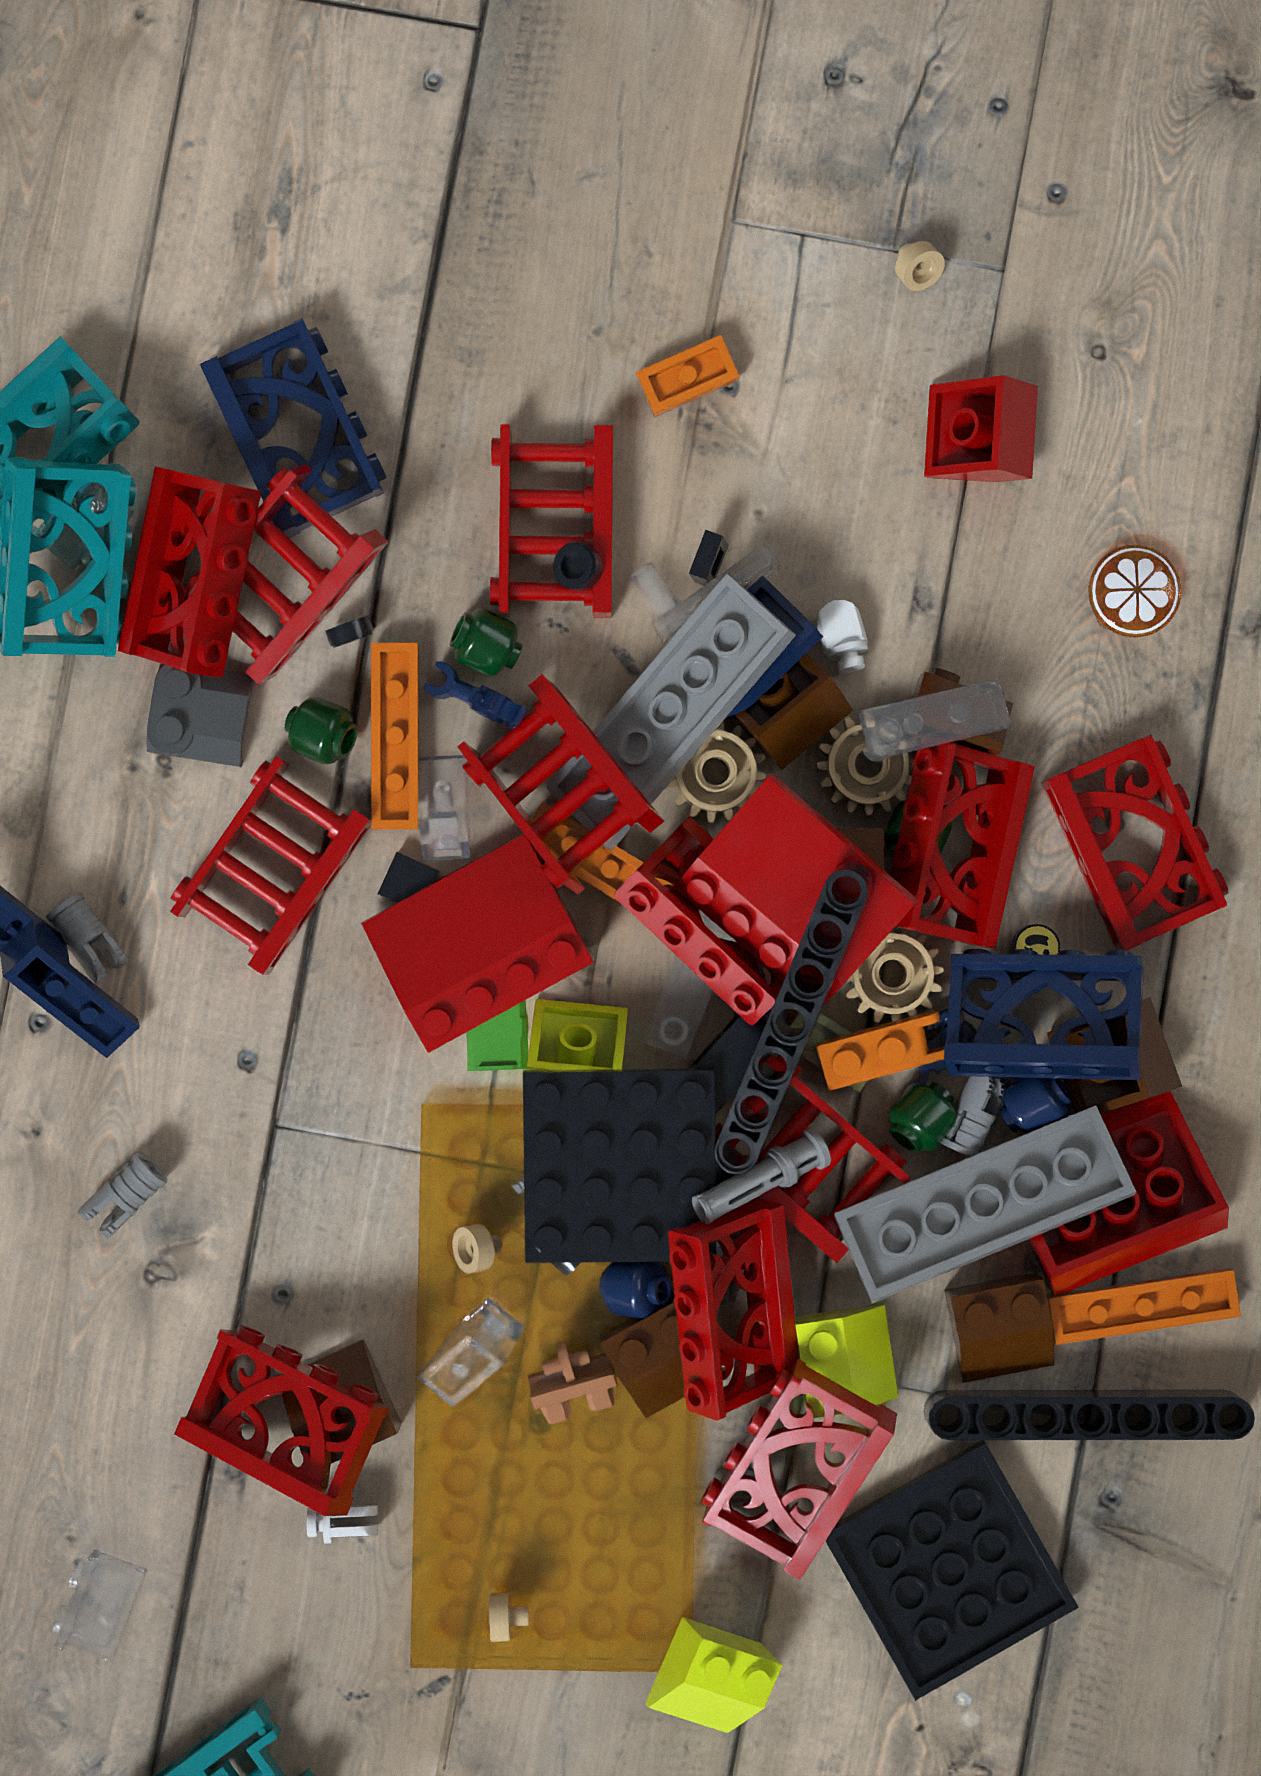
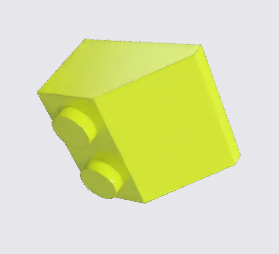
[527,999,628,1070]
[795,1304,898,1418]
[645,1617,783,1733]

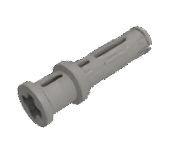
[692,1128,831,1225]

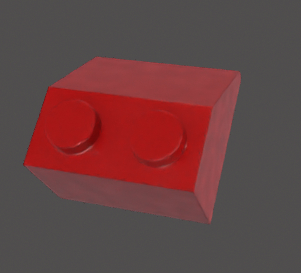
[924,375,1038,482]

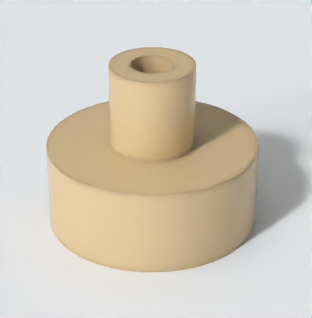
[895,241,945,291]
[452,1224,502,1274]
[489,1592,529,1642]

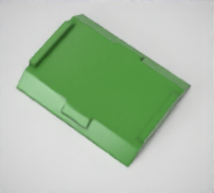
[466,1000,528,1071]

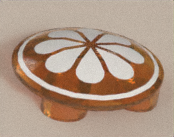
[1088,545,1181,638]

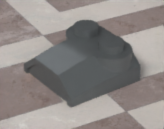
[147,663,255,767]

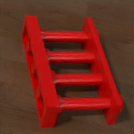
[490,424,613,618]
[183,464,389,685]
[457,674,664,895]
[170,756,371,975]
[715,1054,911,1263]

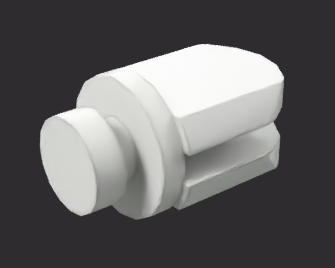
[817,600,868,674]
[307,1505,378,1544]

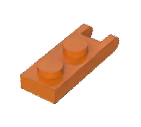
[815,1010,945,1091]

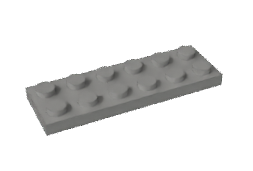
[546,573,796,850]
[834,1105,1136,1304]

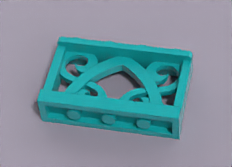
[0,336,140,524]
[0,457,136,657]

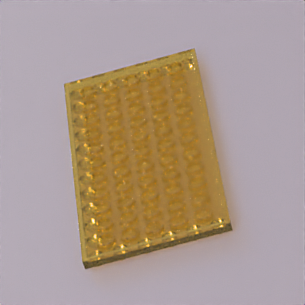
[410,1103,696,1672]

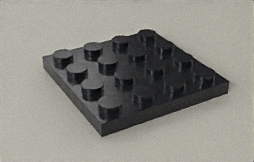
[523,1068,717,1263]
[826,1440,1079,1701]

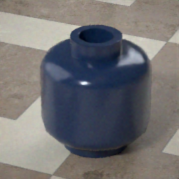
[999,1077,1073,1134]
[599,1262,672,1319]

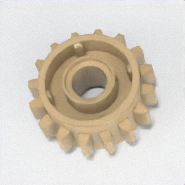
[815,713,915,816]
[667,721,767,823]
[844,928,943,1023]

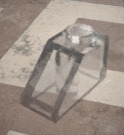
[418,755,470,861]
[417,1297,524,1407]

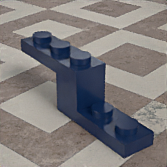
[0,886,140,1058]

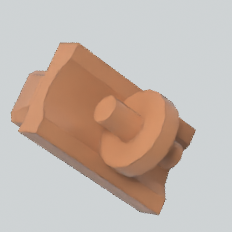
[528,1341,617,1424]

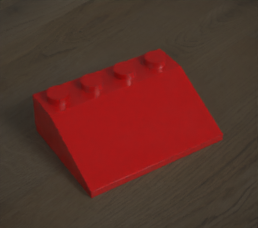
[673,773,918,1005]
[361,833,594,1053]
[1028,1091,1229,1297]

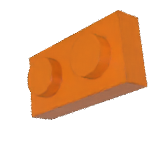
[636,335,740,418]

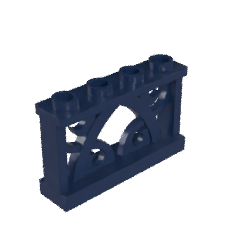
[200,318,387,538]
[944,949,1144,1080]

